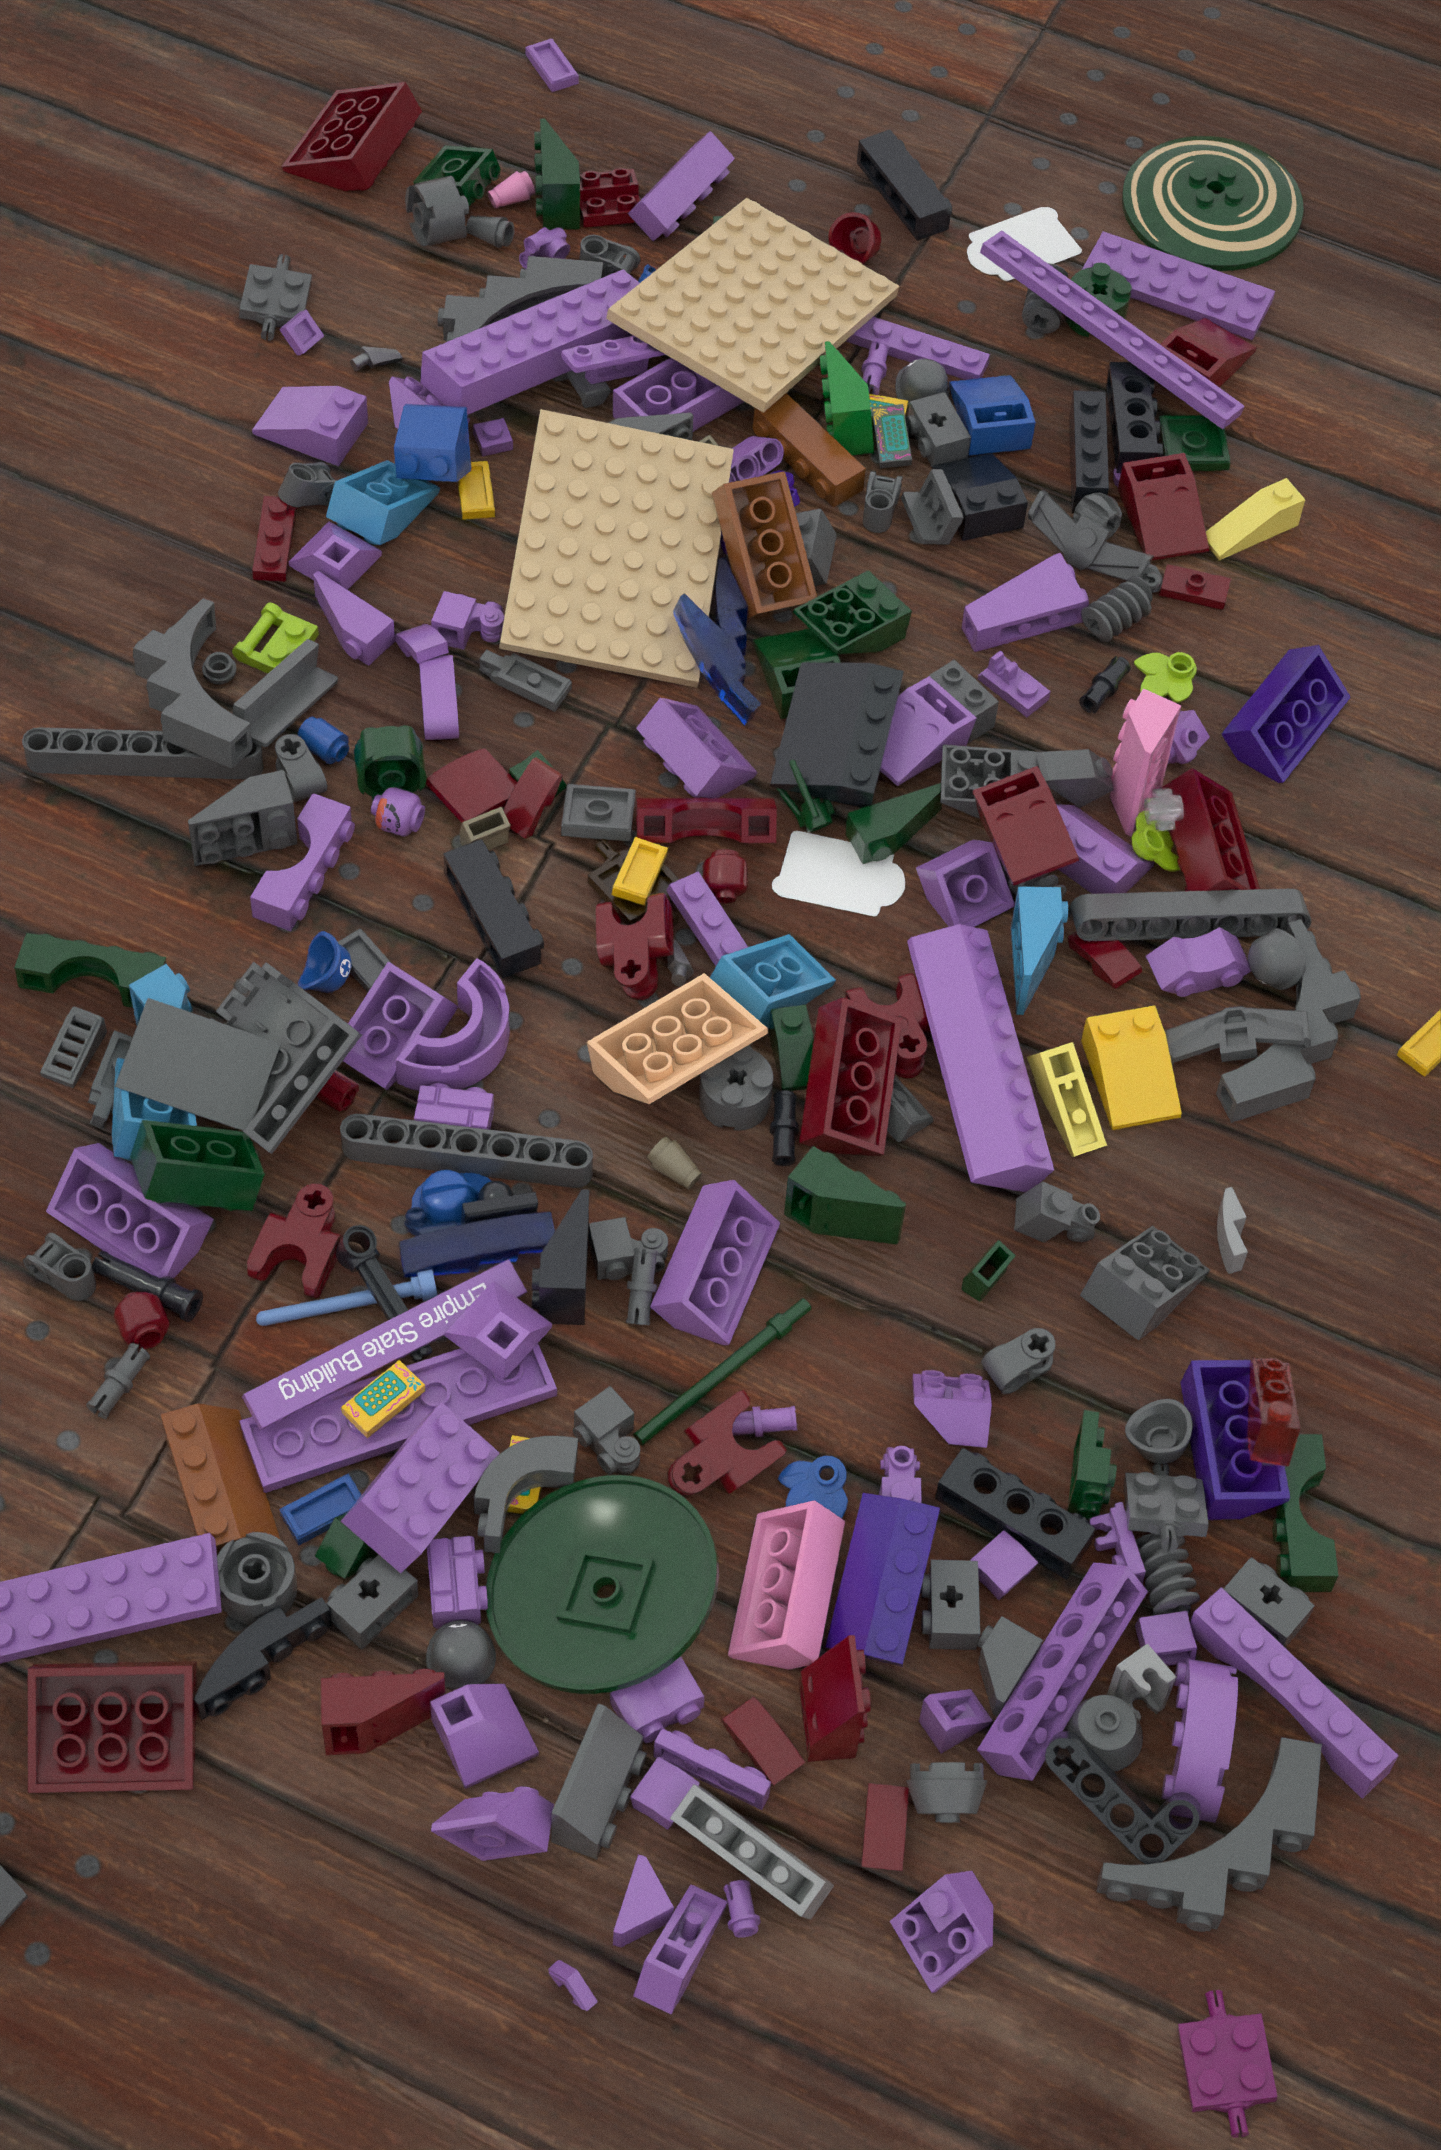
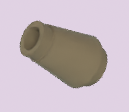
[647,1137,702,1189]

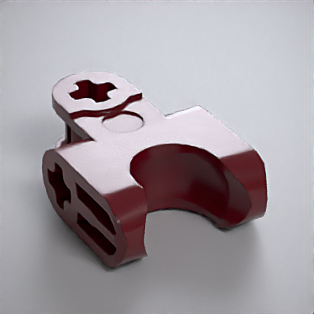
[596,893,674,1000]
[845,973,931,1079]
[247,1183,343,1299]
[667,1390,787,1495]

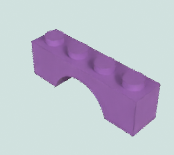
[250,793,355,931]

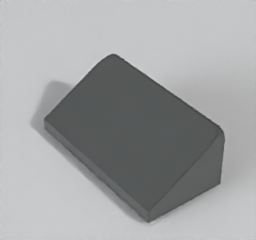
[887,1076,934,1142]

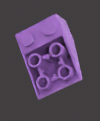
[880,676,977,786]

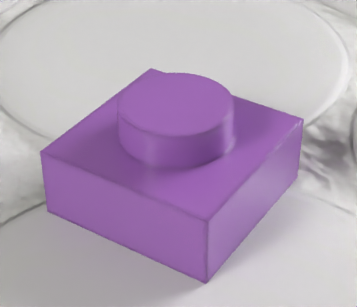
[279,310,324,356]
[473,418,513,457]

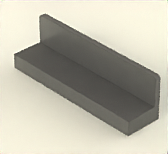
[232,639,338,747]

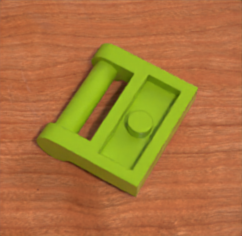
[232,602,319,673]

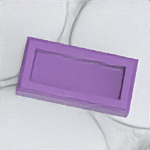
[526,38,579,92]

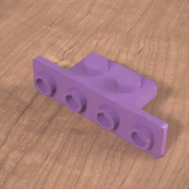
[561,335,666,384]

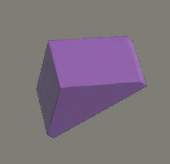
[919,1689,993,1754]
[613,1854,674,1948]

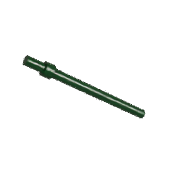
[633,1298,812,1446]

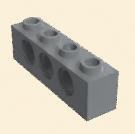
[670,1784,834,1920]

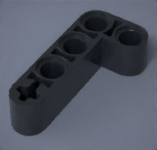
[1045,1731,1201,1864]

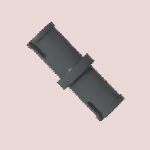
[626,1248,658,1326]
[86,1343,150,1419]

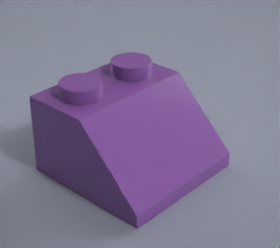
[916,839,1015,927]
[431,1787,554,1861]

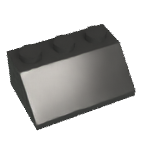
[551,1704,647,1860]

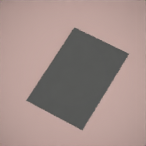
[115,998,281,1131]

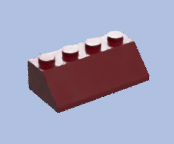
[1160,768,1260,891]
[799,997,902,1156]

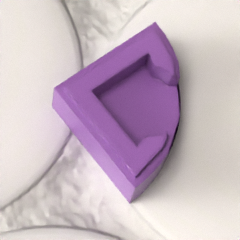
[548,1960,598,2011]

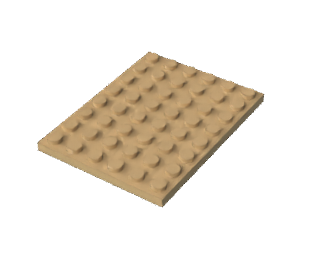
[606,198,900,413]
[499,409,734,688]

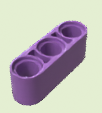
[729,436,784,483]
[419,655,459,740]

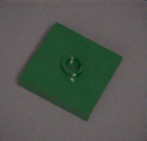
[1159,415,1231,471]

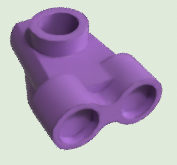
[519,227,570,269]

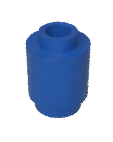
[297,717,349,764]

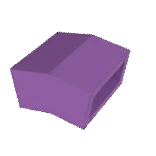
[970,1530,1038,1600]
[1135,1611,1197,1666]
[630,1756,700,1830]

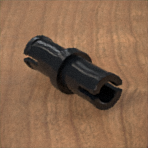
[1079,656,1131,713]
[770,1091,799,1166]

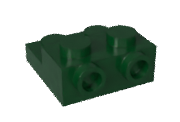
[413,145,501,206]
[1067,1410,1117,1520]

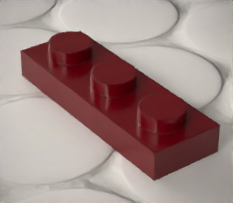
[252,496,297,582]

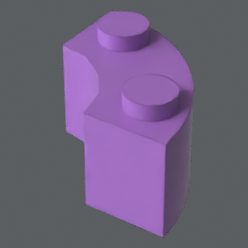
[1146,927,1251,997]

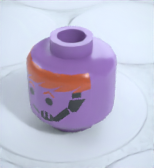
[371,787,425,837]

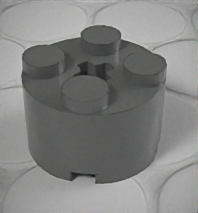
[405,176,469,246]
[699,1045,773,1131]
[217,1532,297,1625]

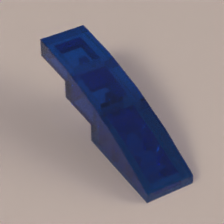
[715,557,748,687]
[673,593,761,726]
[398,1212,555,1278]

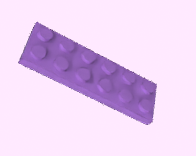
[1082,231,1275,340]
[0,1533,222,1663]

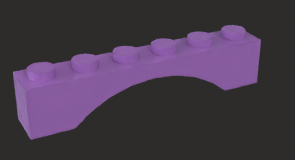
[1190,1587,1399,1799]

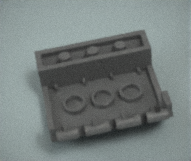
[210,961,362,1154]

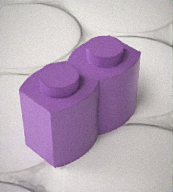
[610,1657,704,1743]

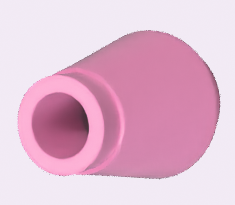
[487,171,535,209]

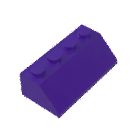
[1221,645,1350,783]
[1180,1360,1290,1520]
[825,1493,940,1667]

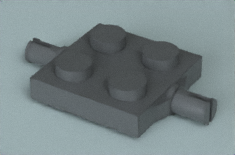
[239,254,312,341]
[1123,1464,1208,1552]

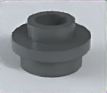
[202,652,237,684]

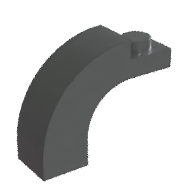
[474,1435,578,1553]

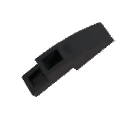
[194,1597,332,1721]

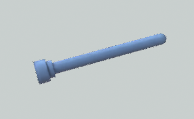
[256,1269,437,1326]

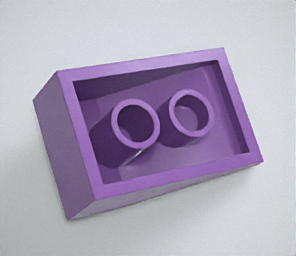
[252,386,368,466]
[343,962,459,1090]

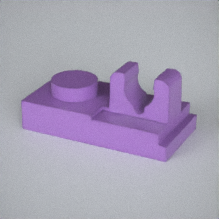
[978,651,1051,718]
[1089,1502,1146,1585]

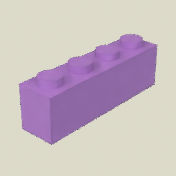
[628,131,735,241]

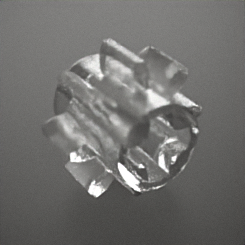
[1144,788,1184,831]

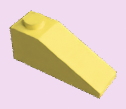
[1206,478,1305,560]
[1027,1042,1107,1157]

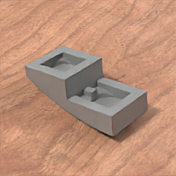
[1217,1187,1248,1274]

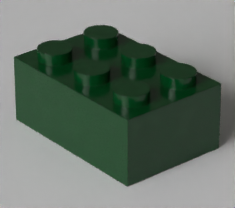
[130,1120,265,1211]

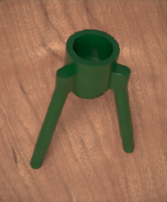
[776,759,835,833]

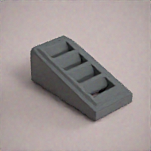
[40,1007,107,1088]

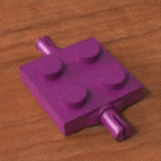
[1177,1990,1278,2138]

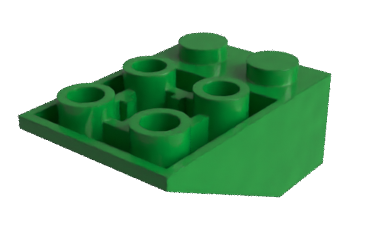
[820,341,874,455]

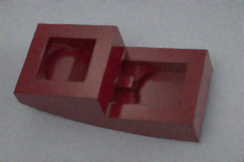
[503,757,563,839]
[1067,932,1142,989]
[720,1696,805,1786]
[861,1783,909,1871]

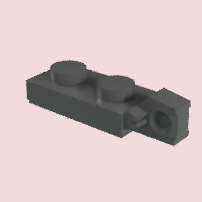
[479,649,572,712]
[88,1030,133,1129]

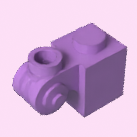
[431,591,504,650]
[879,1446,921,1503]

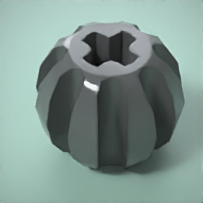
[1073,492,1122,539]

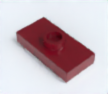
[1159,564,1231,610]

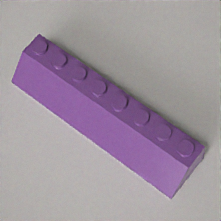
[907,924,1054,1192]

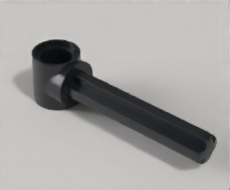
[336,1225,432,1362]

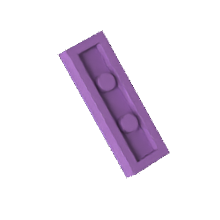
[667,872,748,966]
[653,1728,771,1810]

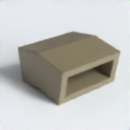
[460,807,511,850]

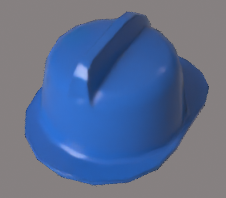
[412,1170,491,1227]

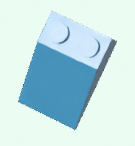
[326,460,440,545]
[1011,887,1068,1015]
[710,934,836,1029]
[112,1058,197,1161]

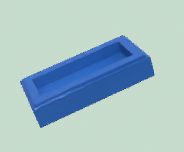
[279,1473,361,1546]

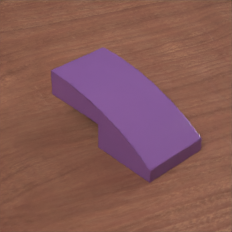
[395,624,449,663]

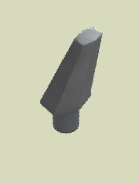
[350,346,403,371]
[667,939,694,986]

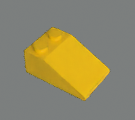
[1081,1005,1182,1130]

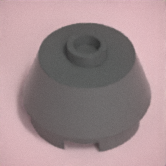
[1063,1695,1143,1772]
[906,1762,988,1823]

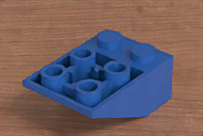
[949,375,1035,455]

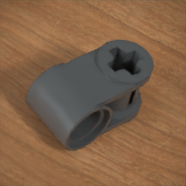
[579,235,641,277]
[278,462,338,507]
[863,471,903,533]
[275,734,327,803]
[23,1232,96,1301]
[981,1328,1055,1395]

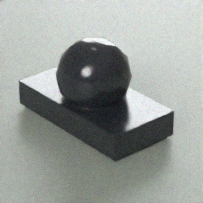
[461,1181,538,1235]

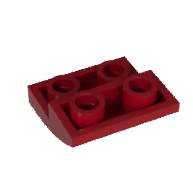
[580,168,640,227]
[426,748,517,823]

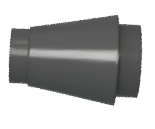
[466,216,515,248]

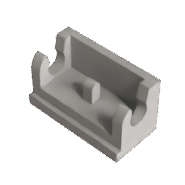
[1107,1643,1176,1721]

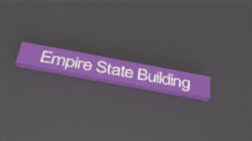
[242,1259,527,1431]

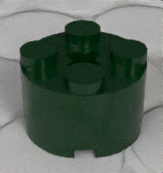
[1065,262,1132,337]
[354,725,427,801]

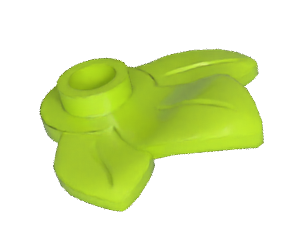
[1134,652,1197,703]
[1132,810,1180,872]

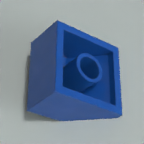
[394,404,471,482]

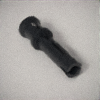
[92,1251,203,1322]

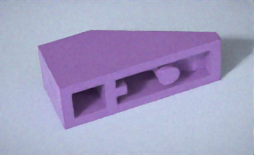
[313,571,395,666]
[633,1884,728,2014]

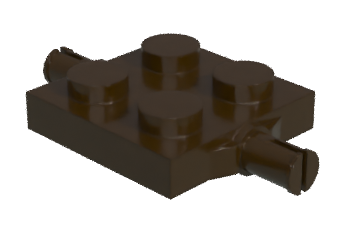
[588,839,680,926]

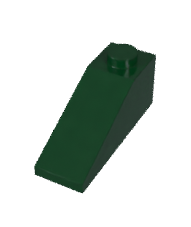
[846,783,943,864]

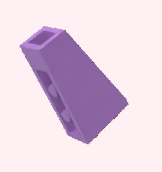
[962,553,1089,652]

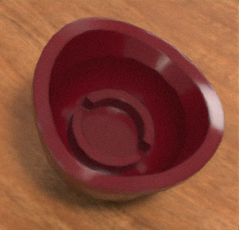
[828,212,882,265]

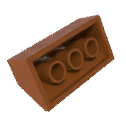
[712,471,817,621]
[160,1403,280,1556]

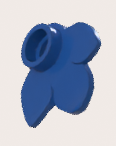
[778,1456,848,1519]

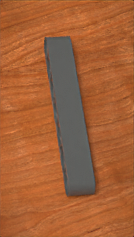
[22,727,264,779]
[1070,889,1311,941]
[340,1114,593,1188]

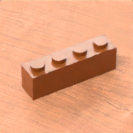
[753,393,866,508]

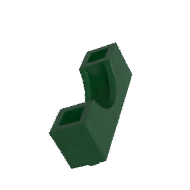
[14,933,167,1008]
[1272,1434,1339,1592]

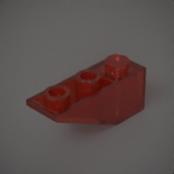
[1247,1357,1300,1467]

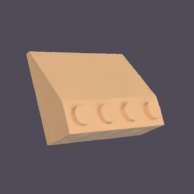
[587,973,768,1104]

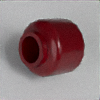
[702,849,748,904]
[114,1292,169,1349]

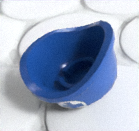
[298,931,351,993]

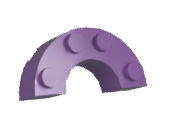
[396,958,510,1091]
[1162,1659,1238,1822]

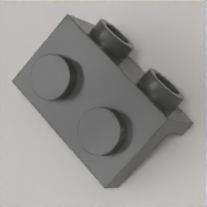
[901,469,964,545]

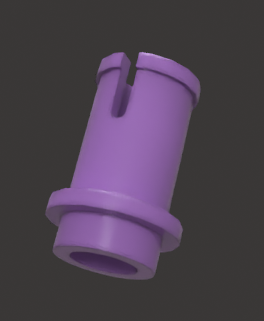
[724,1880,761,1938]

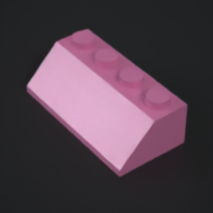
[1110,689,1181,837]
[728,1500,845,1670]

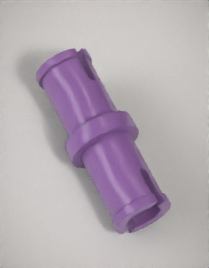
[861,340,890,395]
[732,1406,797,1437]

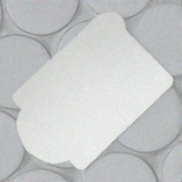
[967,207,1082,281]
[772,831,905,917]

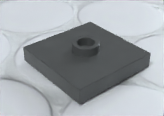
[561,784,636,841]

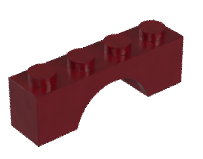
[636,798,777,843]

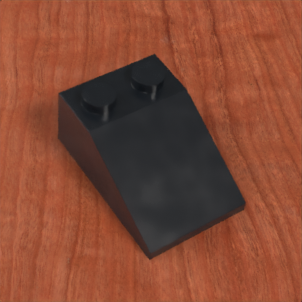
[931,453,1028,541]
[532,1189,589,1325]

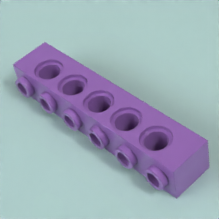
[977,1562,1148,1781]

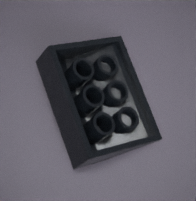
[770,662,904,808]

